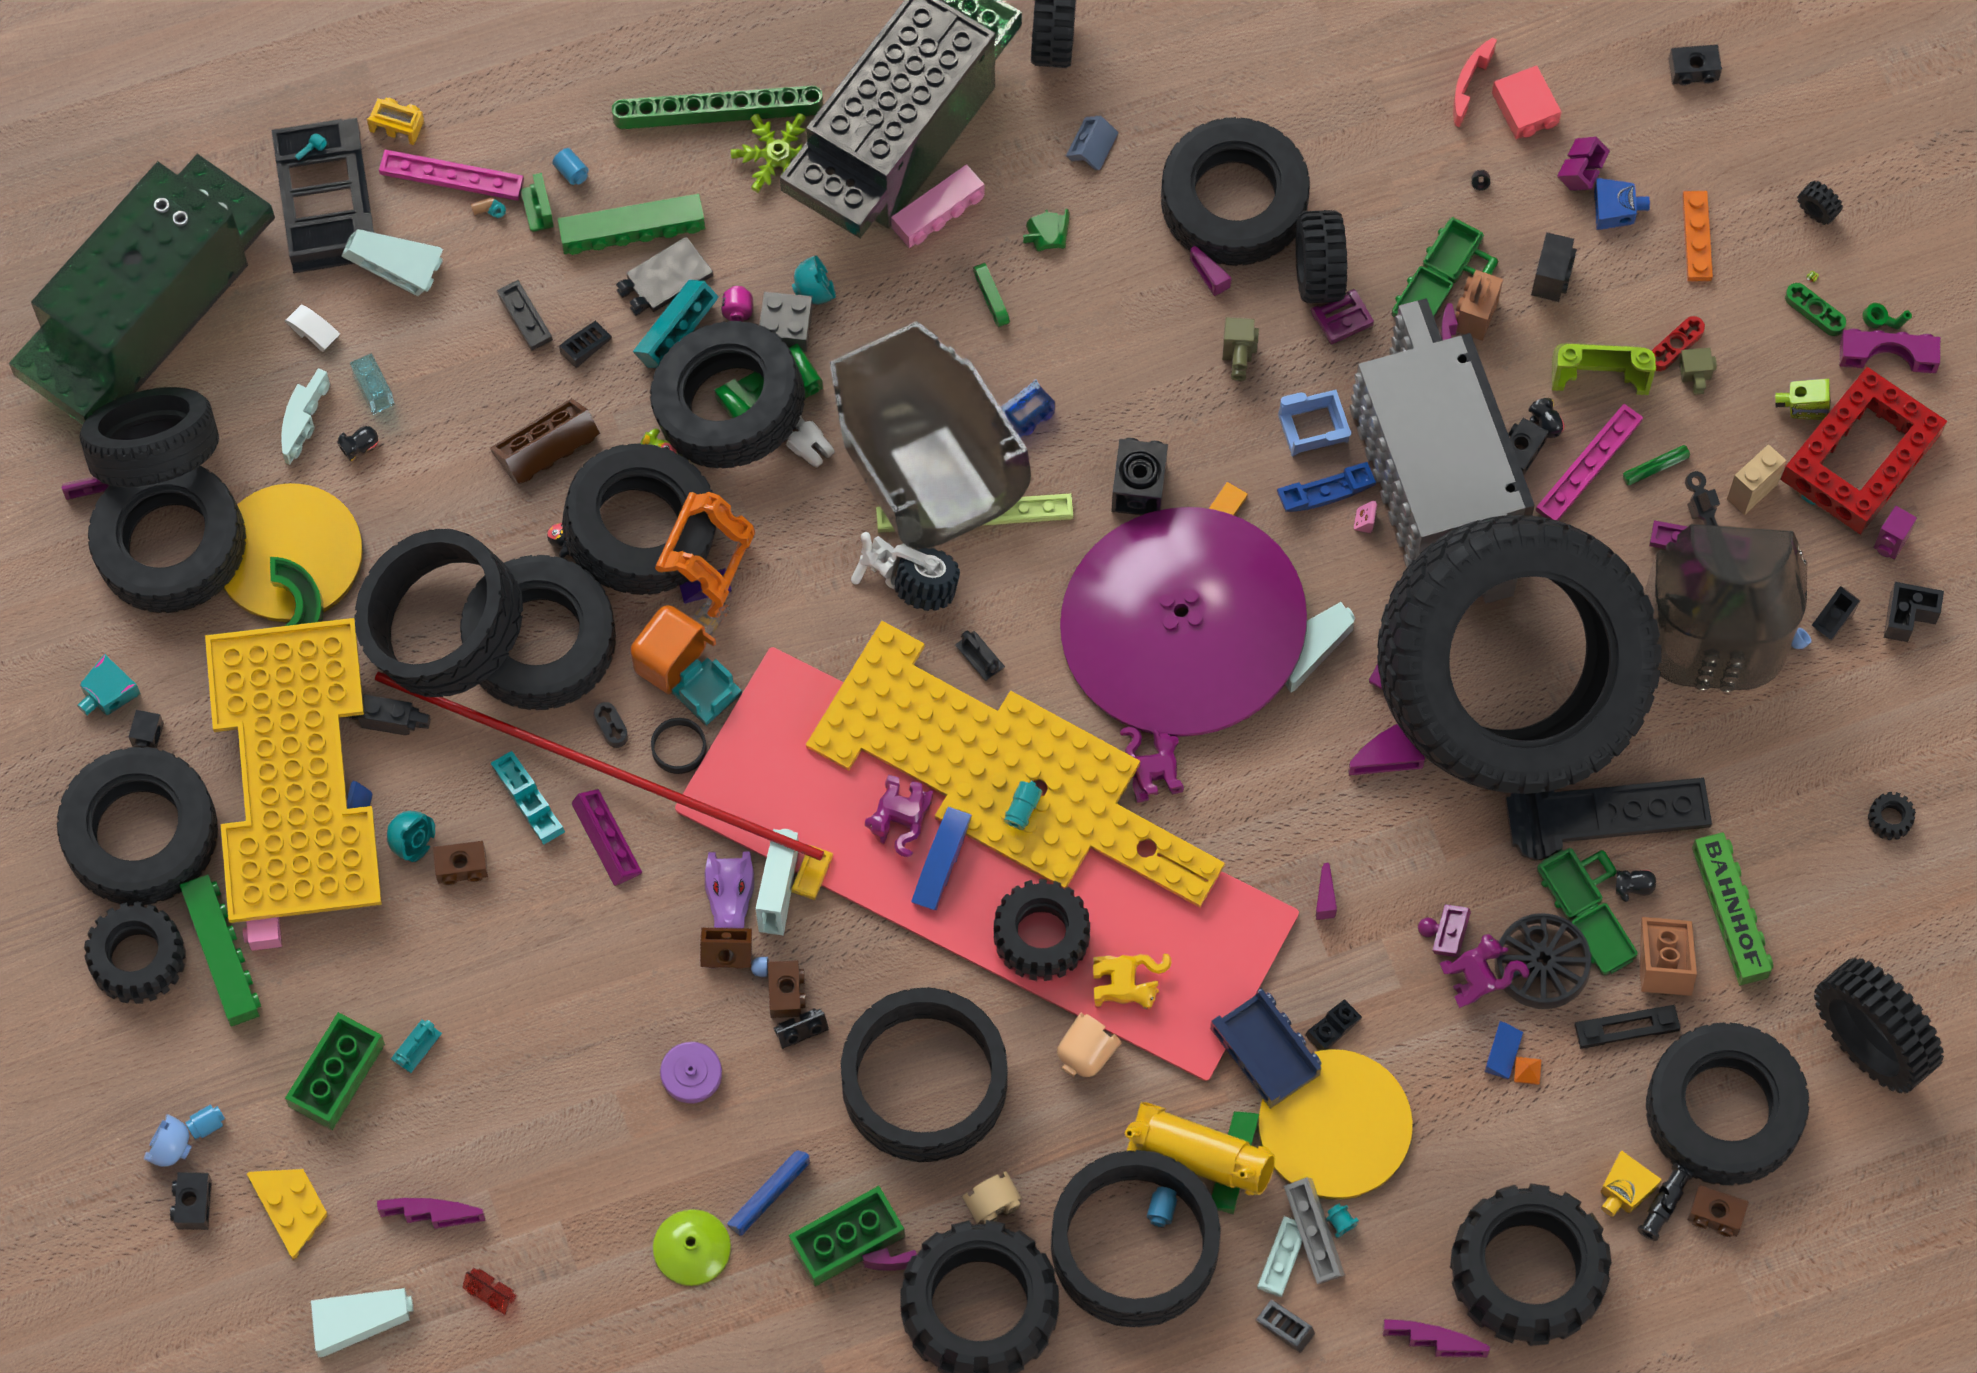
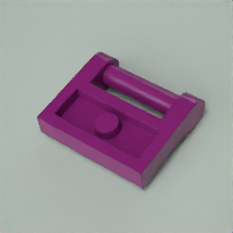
[1311,289,1374,345]

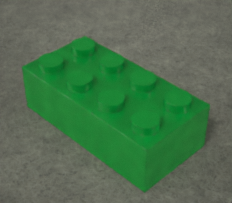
[285,1012,385,1131]
[788,1186,905,1287]

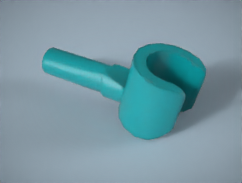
[295,134,327,160]

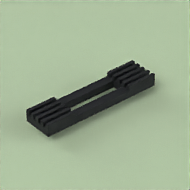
[1575,1004,1680,1049]

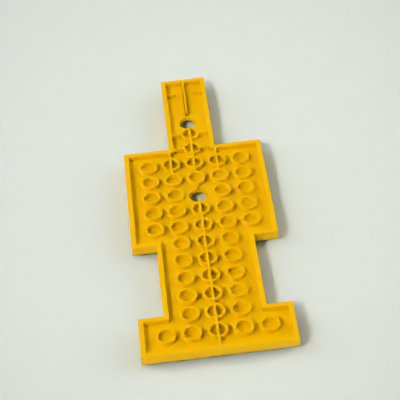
[806,621,1225,908]

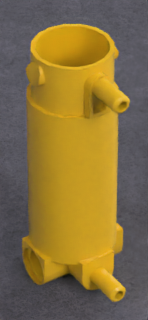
[1125,1102,1275,1195]

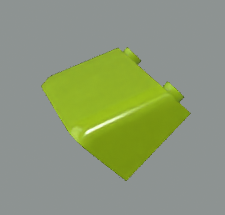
[1552,343,1656,395]

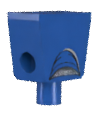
[1594,178,1650,230]

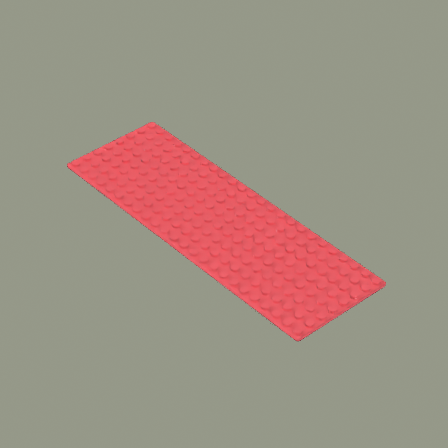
[675,647,1299,1081]

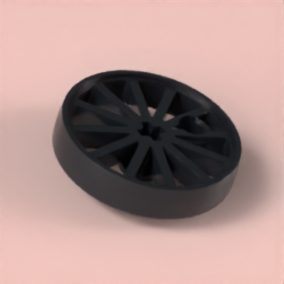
[1494,913,1591,1009]

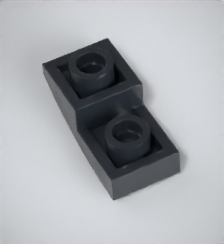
[1305,999,1362,1051]

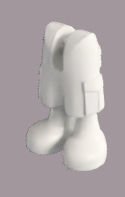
[786,415,835,468]

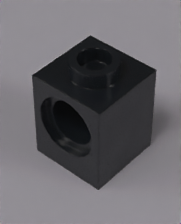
[128,710,164,749]

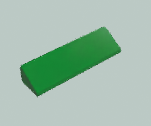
[1212,1111,1259,1215]

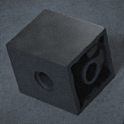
[1111,438,1168,515]

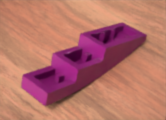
[377,1198,486,1229]
[1382,1319,1490,1358]

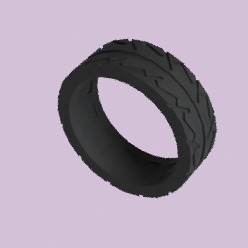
[354,529,523,697]
[840,987,1008,1163]
[1051,1150,1221,1328]

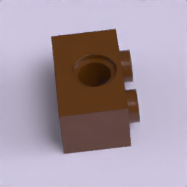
[433,841,488,885]
[700,927,752,969]
[768,960,806,1018]
[1687,1185,1749,1237]

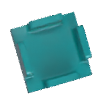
[672,658,742,726]

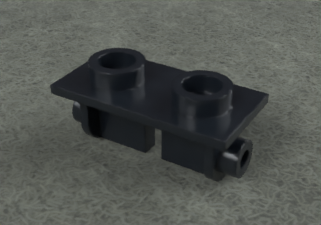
[955,630,1005,681]
[774,1008,829,1049]

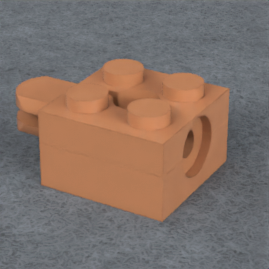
[1455,270,1503,341]

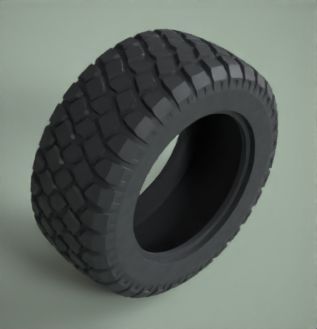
[1377,515,1661,794]

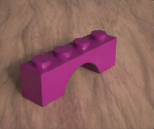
[1839,328,1941,373]

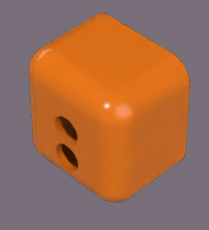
[631,605,716,694]

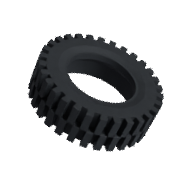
[1814,958,1944,1094]

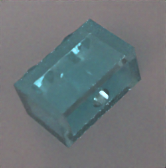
[350,353,395,414]

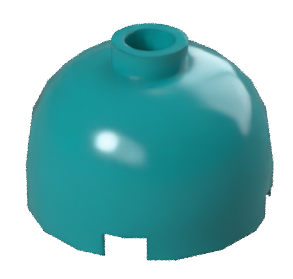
[792,255,836,305]
[387,810,435,862]

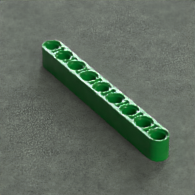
[611,85,823,129]

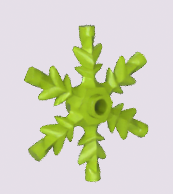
[731,113,815,193]

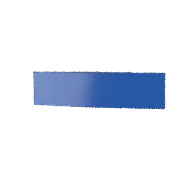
[911,807,972,910]

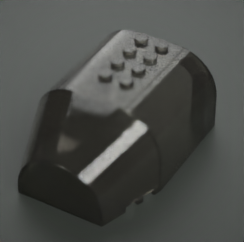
[830,321,1031,549]
[1644,524,1807,692]

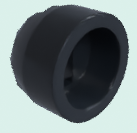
[1471,170,1491,191]

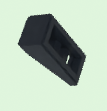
[559,320,612,368]
[1256,1299,1315,1353]

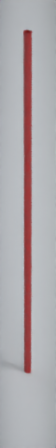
[375,672,824,861]

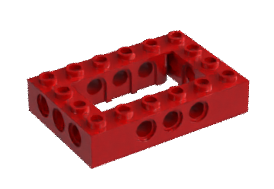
[1780,367,1947,535]

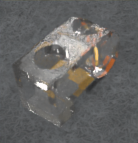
[692,598,730,635]

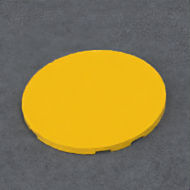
[224,483,363,622]
[1258,1049,1413,1200]

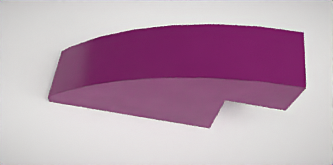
[1348,724,1425,776]

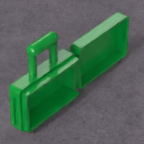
[1392,217,1499,317]
[1537,848,1638,975]

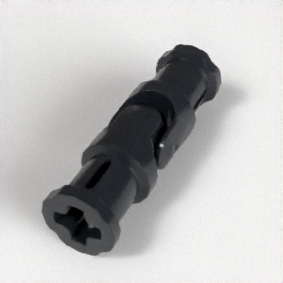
[1638,1164,1693,1241]

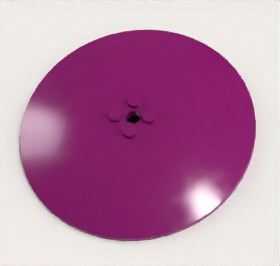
[1060,507,1307,737]

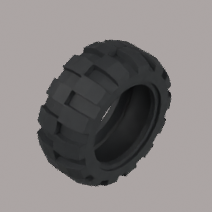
[1450,1183,1612,1346]
[900,1220,1059,1373]

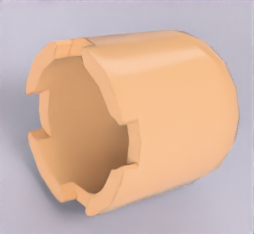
[1057,1013,1121,1077]

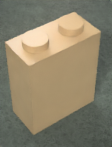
[1727,444,1786,515]

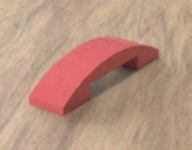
[1453,38,1497,127]

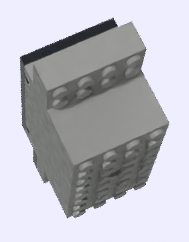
[1349,298,1535,604]

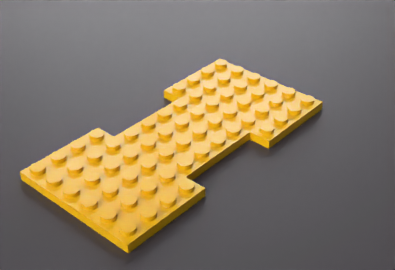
[205,618,382,923]

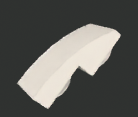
[285,304,340,352]

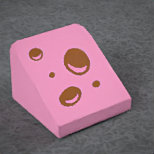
[1354,501,1377,533]

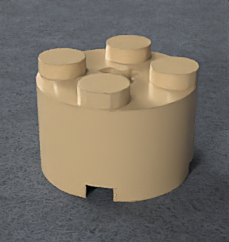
[962,1172,1022,1225]

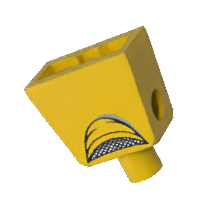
[1601,1150,1662,1217]

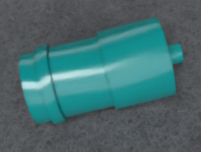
[1004,781,1043,830]

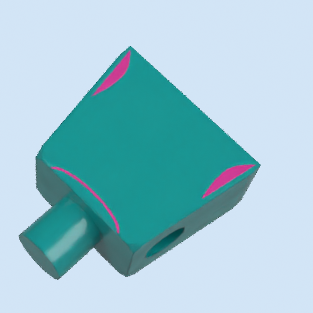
[77,654,141,716]

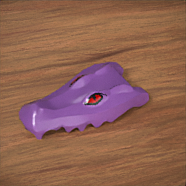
[705,851,754,928]

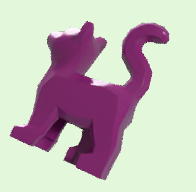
[1120,727,1184,803]
[865,775,933,857]
[1440,934,1529,1008]

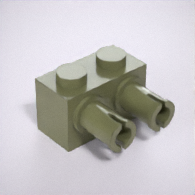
[1222,317,1259,381]

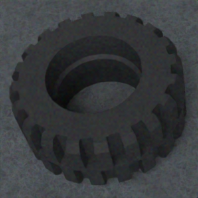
[1031,0,1076,68]
[1295,210,1348,303]
[994,879,1090,981]
[84,902,186,1004]

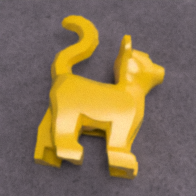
[1093,953,1171,1009]

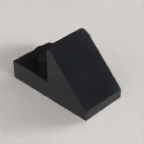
[1812,586,1861,640]

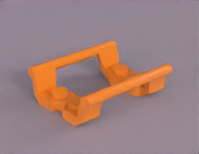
[655,492,755,617]

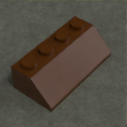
[490,398,600,484]

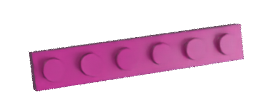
[379,150,524,201]
[1535,404,1643,521]

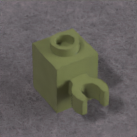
[1679,348,1717,395]

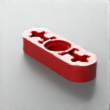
[1652,316,1705,371]

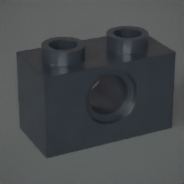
[1668,44,1722,85]
[1508,417,1549,475]
[170,1172,212,1230]

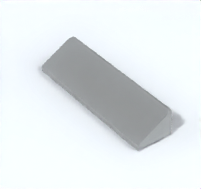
[1284,1177,1345,1284]

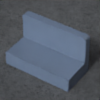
[1066,116,1118,170]

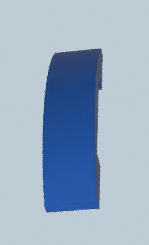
[1277,462,1376,512]

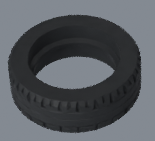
[79,387,219,487]

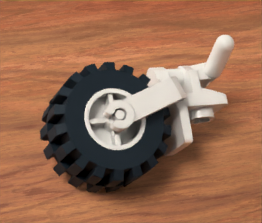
[851,532,960,611]

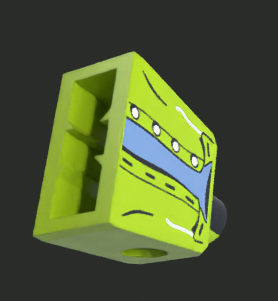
[1775,379,1830,420]

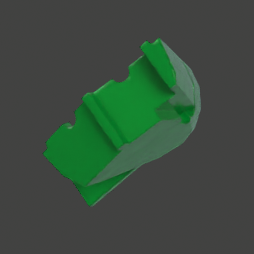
[1023,209,1070,252]

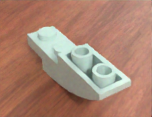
[281,368,330,465]

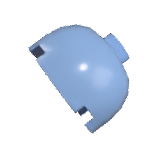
[144,1114,191,1167]

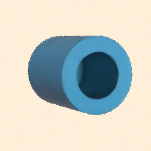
[552,148,589,185]

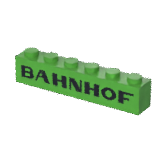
[1692,832,1773,986]

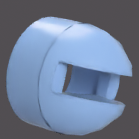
[1789,628,1811,649]
[751,957,769,977]

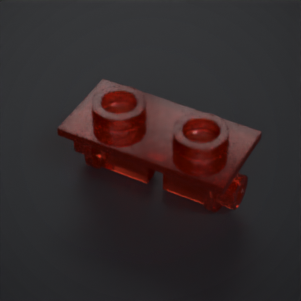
[462,1268,517,1315]

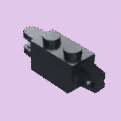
[347,694,431,735]

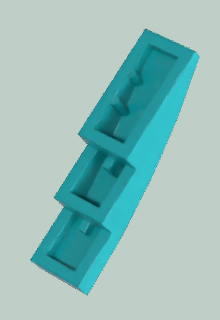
[491,751,565,845]

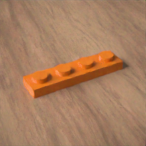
[1682,191,1713,281]

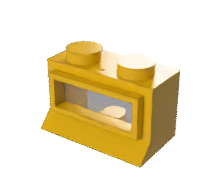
[367,98,424,145]

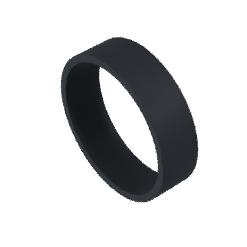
[651,718,706,774]

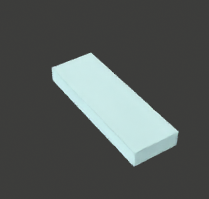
[1257,1216,1303,1298]

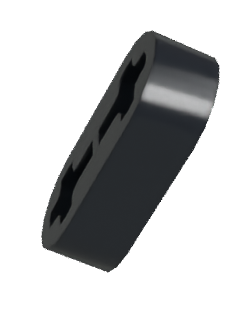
[594,702,628,748]

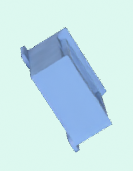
[1278,390,1351,457]

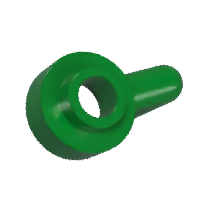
[1862,303,1912,330]

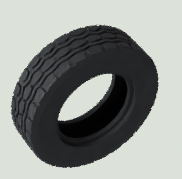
[1161,117,1310,266]
[650,321,805,469]
[562,443,716,595]
[88,466,246,613]
[460,555,616,710]
[57,747,218,905]
[1646,1022,1810,1186]

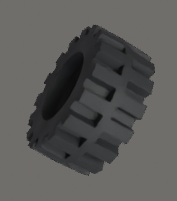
[1797,181,1843,225]
[1868,792,1916,840]

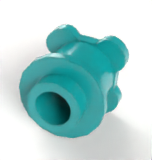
[1326,1204,1359,1238]

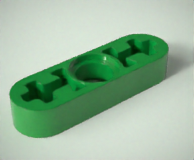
[973,263,1010,327]
[1785,283,1846,336]

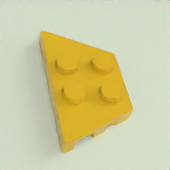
[247,1169,328,1260]

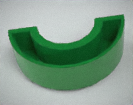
[270,557,324,626]

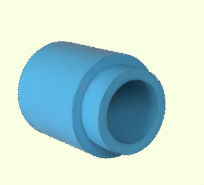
[185,1104,225,1140]
[1146,1187,1177,1227]

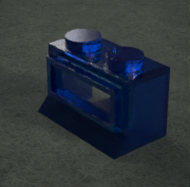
[1000,379,1055,439]

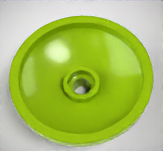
[653,1209,731,1286]

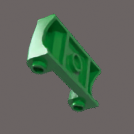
[714,343,823,419]

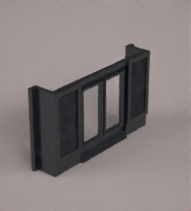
[271,118,374,273]

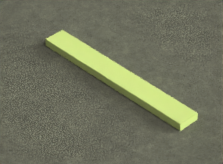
[876,493,1073,533]

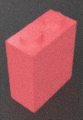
[1492,65,1561,139]

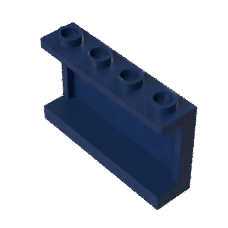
[1210,988,1322,1109]

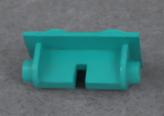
[391,1019,442,1073]

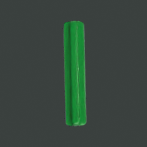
[1623,445,1690,485]

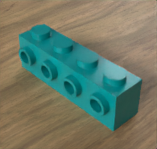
[632,280,719,369]

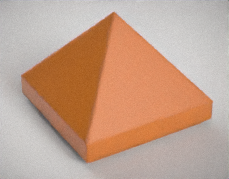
[1514,1057,1542,1085]

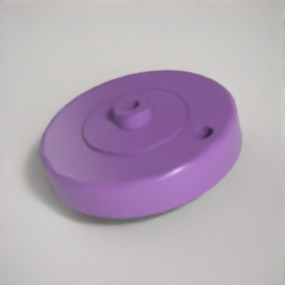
[660,1042,722,1103]

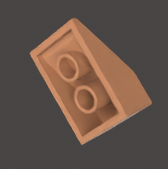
[1640,917,1697,996]

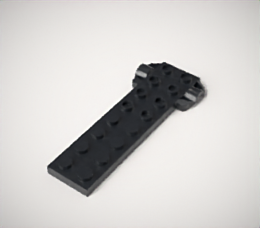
[1505,777,1712,860]

